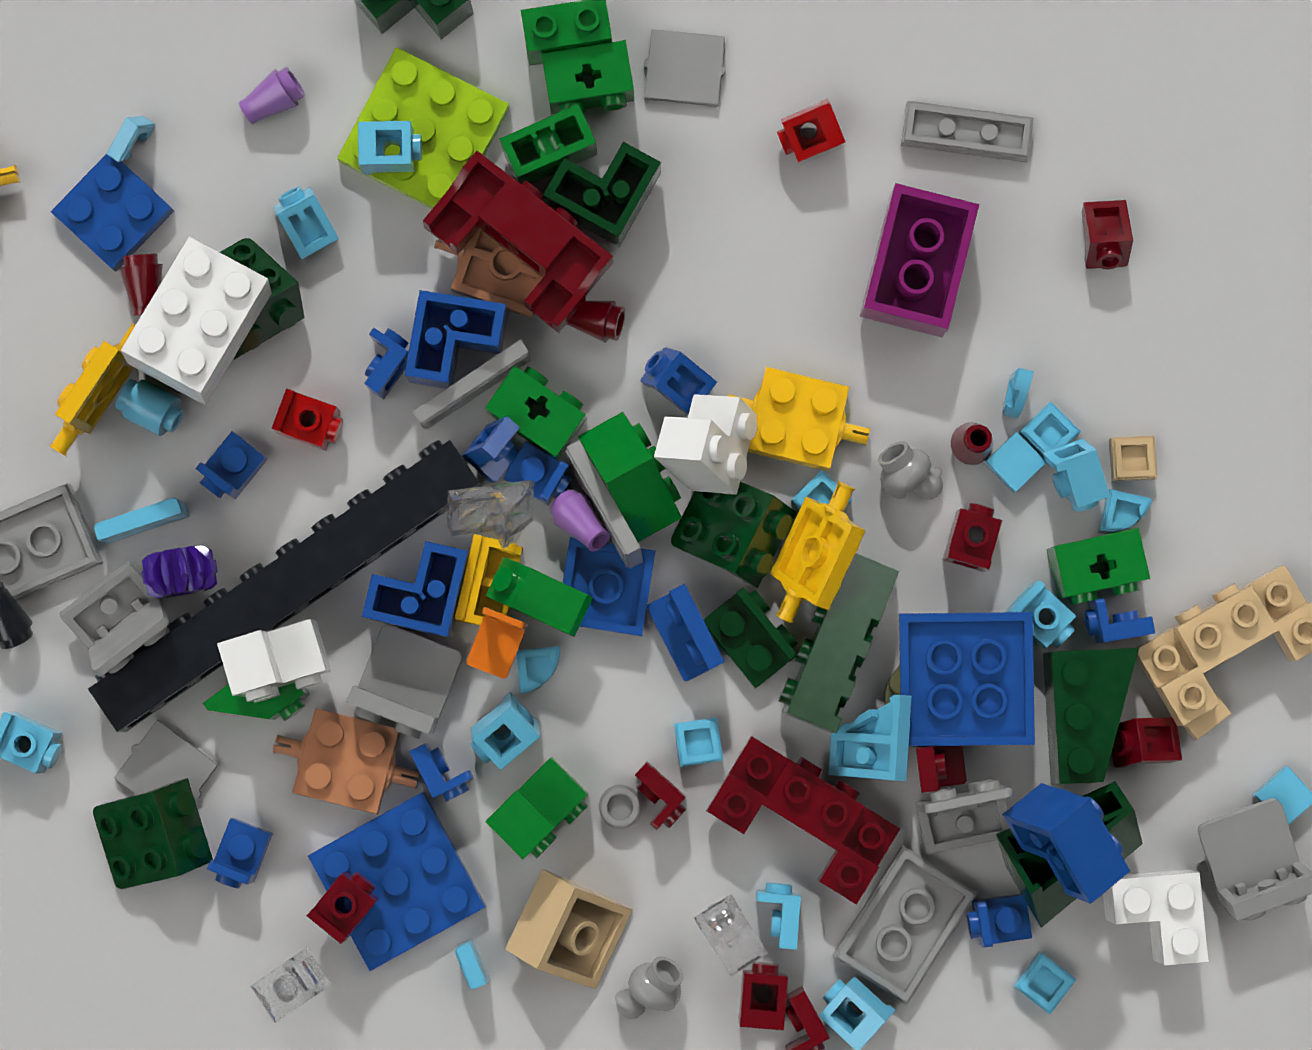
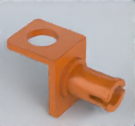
[466,607,528,679]

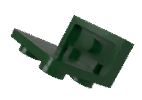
[220,238,305,360]
[671,481,796,588]
[93,778,213,889]

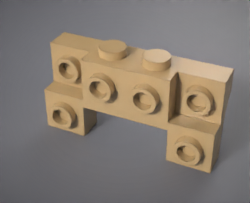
[1136,565,1312,726]

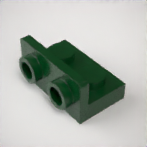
[703,588,798,689]

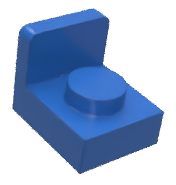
[364,327,409,400]
[640,347,717,415]
[462,416,520,483]
[195,431,268,499]
[503,441,572,506]
[1084,598,1155,644]
[409,743,474,802]
[207,818,273,889]
[967,894,1032,948]

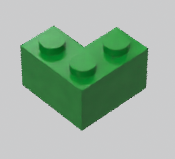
[578,412,682,542]
[485,757,589,860]

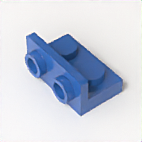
[647,583,725,681]

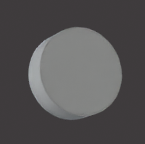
[599,785,642,829]

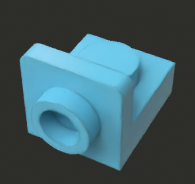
[273,186,339,259]
[756,883,801,950]

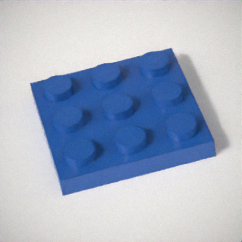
[899,612,1035,746]
[308,792,486,971]

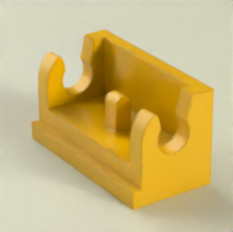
[455,534,523,626]

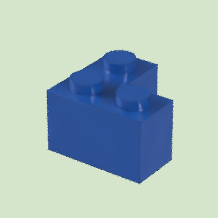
[405,290,508,389]
[361,541,470,639]
[1002,783,1130,904]

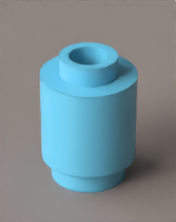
[115,378,184,436]

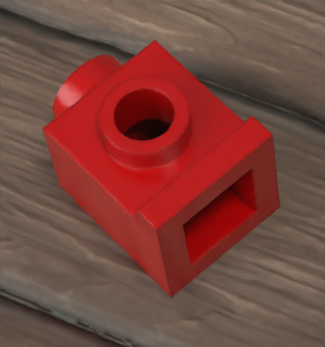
[777,98,846,162]
[271,388,343,451]

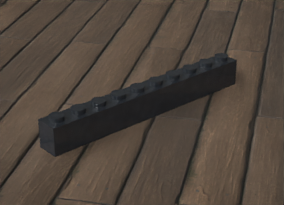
[88,440,482,732]

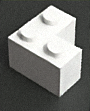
[654,394,757,495]
[217,619,331,703]
[1103,869,1209,966]

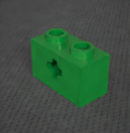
[520,0,612,66]
[541,40,634,114]
[499,104,597,184]
[485,365,587,460]
[1047,528,1151,605]

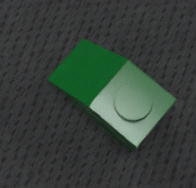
[486,557,593,637]
[202,682,310,721]

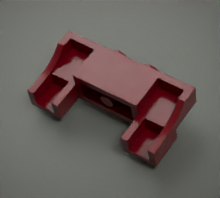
[423,151,613,333]
[706,736,901,905]

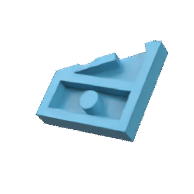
[828,695,912,781]

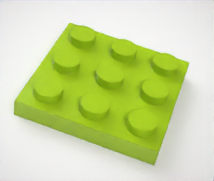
[337,47,510,209]

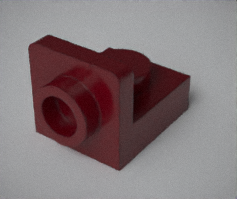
[1081,200,1133,270]
[1112,717,1182,768]
[916,745,967,793]
[635,761,686,830]
[785,986,830,1050]

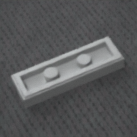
[901,101,1034,162]
[412,339,531,429]
[565,440,643,569]

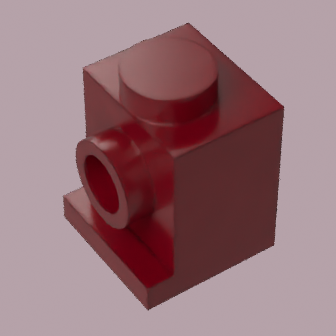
[942,503,1002,572]
[306,871,380,944]
[738,962,788,1031]

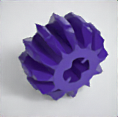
[141,545,218,599]

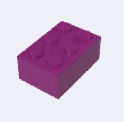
[859,183,980,338]

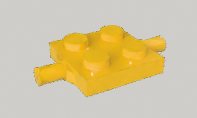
[50,323,135,456]
[728,367,870,472]
[770,481,866,623]

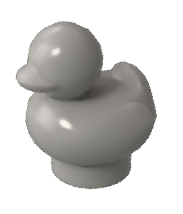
[878,441,943,500]
[615,957,683,1019]

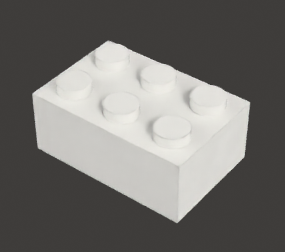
[121,236,272,406]

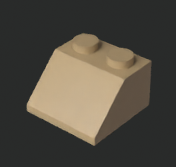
[505,869,633,989]

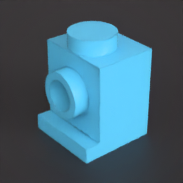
[358,121,423,175]
[1043,438,1110,512]
[1005,580,1076,649]
[471,692,540,770]
[0,712,62,773]
[819,976,895,1050]

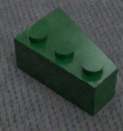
[1043,648,1139,784]
[996,781,1143,928]

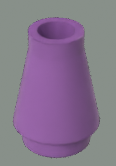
[239,67,305,124]
[550,490,610,551]

